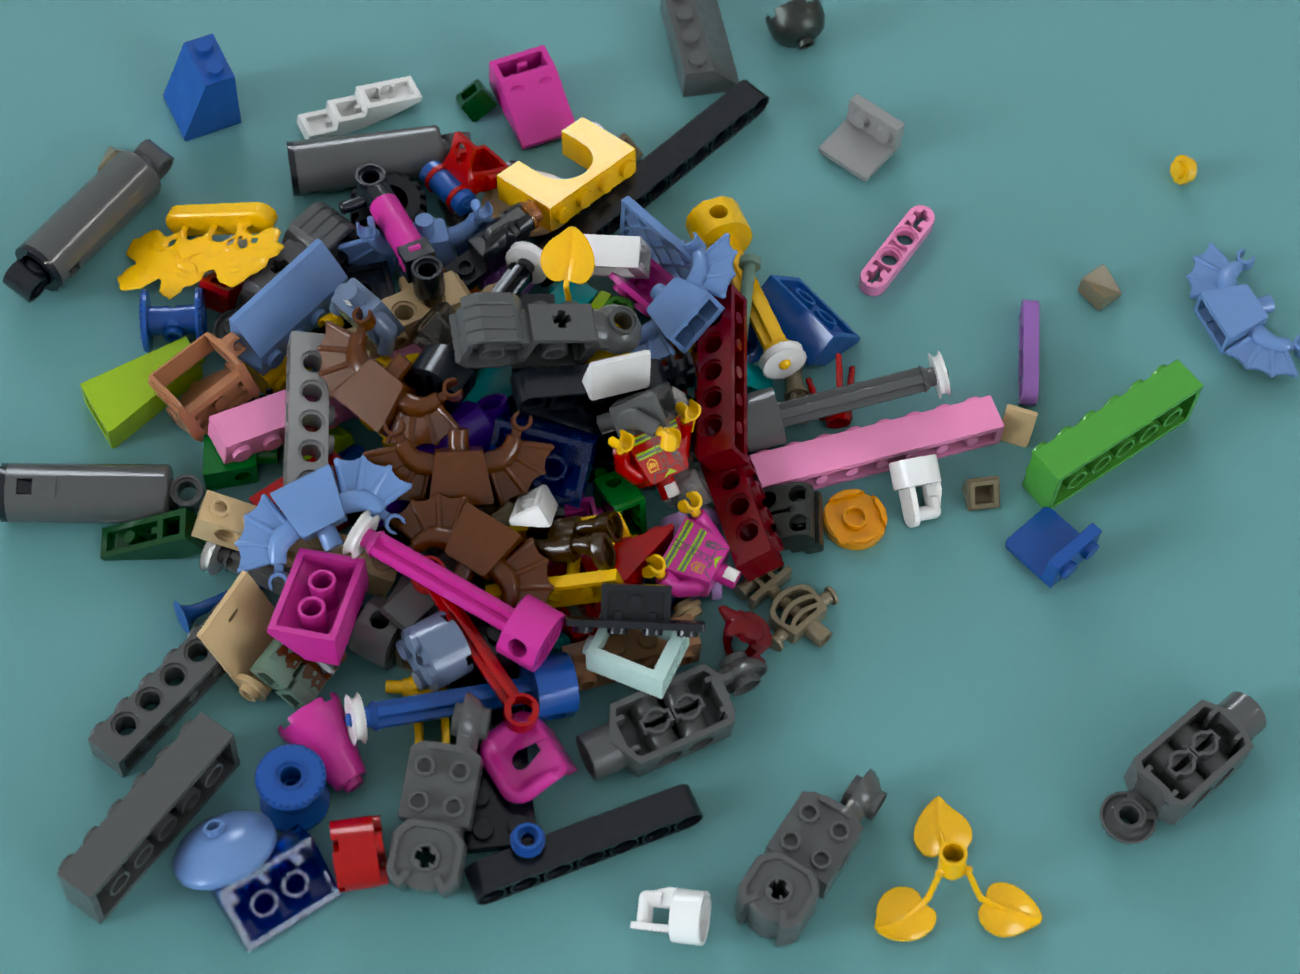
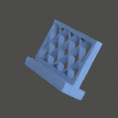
[619,195,692,280]

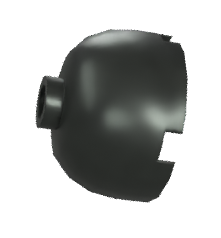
[765,0,825,50]

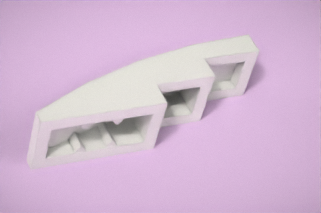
[297,76,422,140]

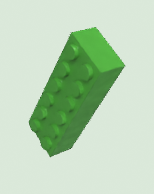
[1022,359,1204,509]

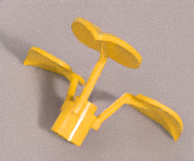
[523,226,631,364]
[874,796,1043,942]

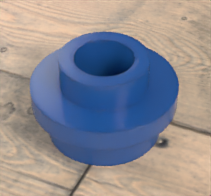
[510,823,546,858]

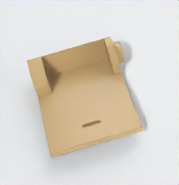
[197,571,275,702]

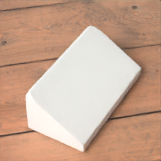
[582,350,651,400]
[509,484,558,527]

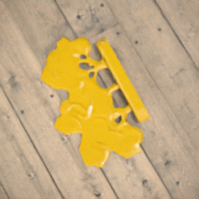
[117,202,285,300]

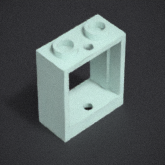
[582,613,690,699]

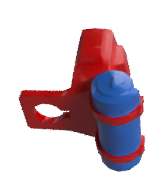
[420,131,509,217]

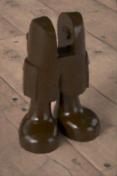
[526,511,623,570]

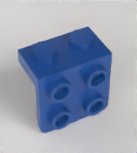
[1005,507,1102,588]

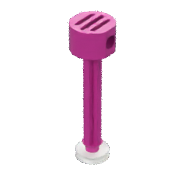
[342,510,566,672]

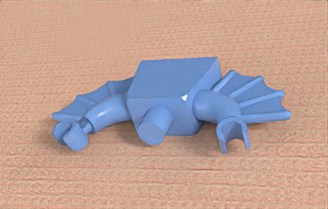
[337,199,496,277]
[631,232,738,361]
[1186,243,1300,378]
[235,456,412,591]

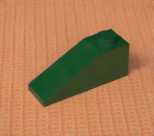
[100,508,207,561]

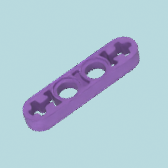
[1018,299,1039,406]

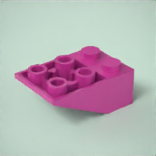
[489,45,575,150]

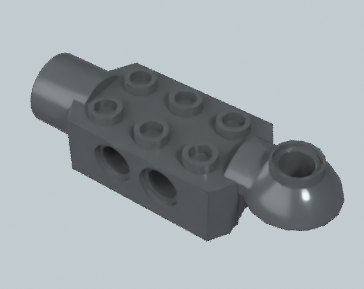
[1099,691,1266,844]

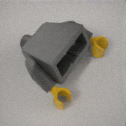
[597,382,696,452]

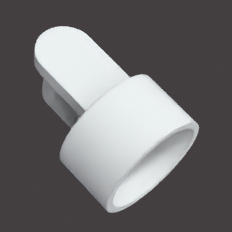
[889,454,942,528]
[630,887,711,946]

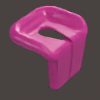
[479,711,578,804]

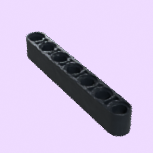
[464,784,703,905]

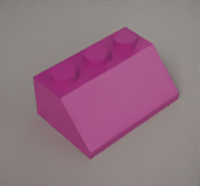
[267,548,369,666]

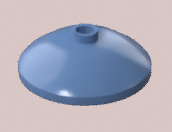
[172,810,277,890]

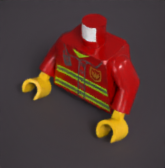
[608,399,702,501]

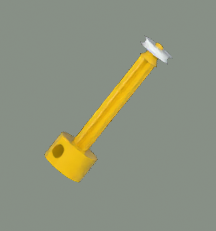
[685,196,807,380]

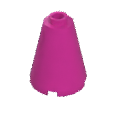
[277,692,367,794]

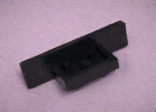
[565,582,706,637]

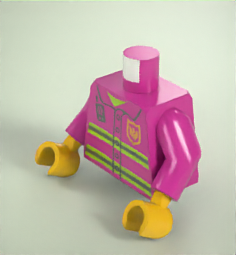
[642,491,741,598]

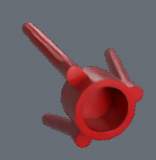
[805,353,855,429]

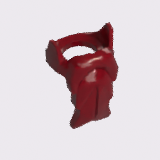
[718,605,772,663]

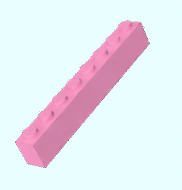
[208,333,450,465]
[749,395,1005,490]

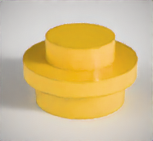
[1170,155,1197,185]

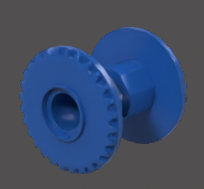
[139,287,207,353]
[255,744,330,833]

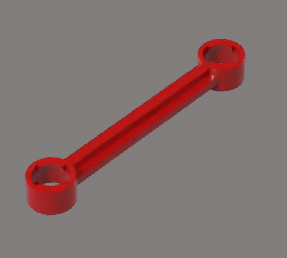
[411,556,539,733]

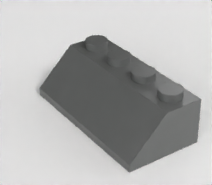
[660,0,739,97]

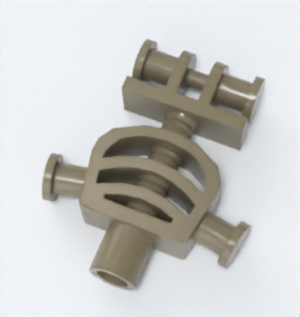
[733,565,839,652]

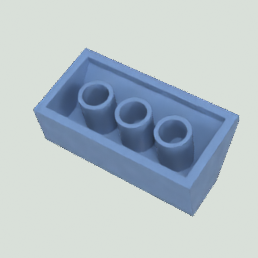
[228,238,349,376]

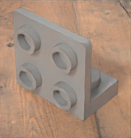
[819,93,905,181]

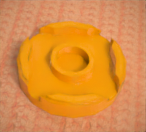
[823,489,888,550]

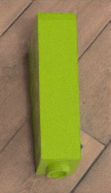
[80,336,205,449]

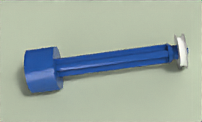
[344,651,580,746]

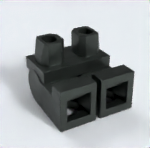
[762,482,824,554]

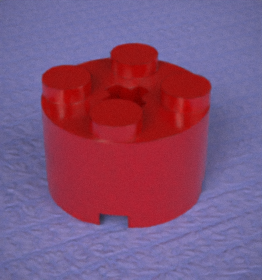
[329,815,389,893]

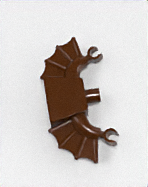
[317,307,464,448]
[363,411,555,506]
[389,493,555,633]

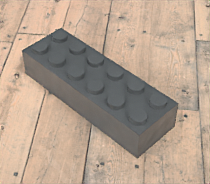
[57,712,240,925]

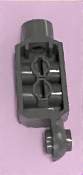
[576,650,768,781]

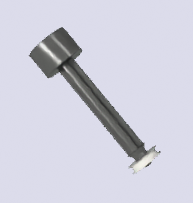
[747,351,951,454]
[199,541,402,670]

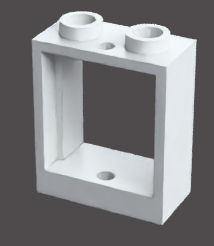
[584,234,652,279]

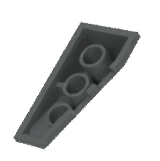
[381,547,483,630]

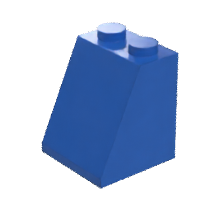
[163,33,241,142]

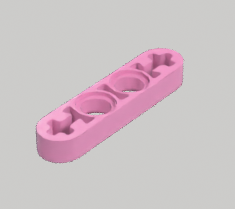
[859,205,935,296]

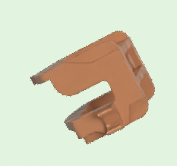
[148,332,261,443]

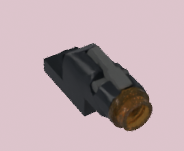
[444,199,544,291]

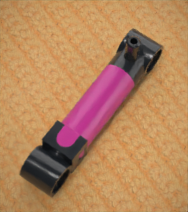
[338,163,446,301]

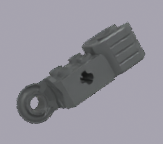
[213,202,360,339]
[449,292,642,368]
[386,691,492,899]
[735,769,887,947]

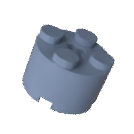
[395,611,473,692]

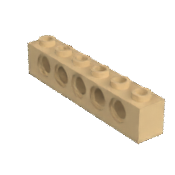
[191,490,397,596]

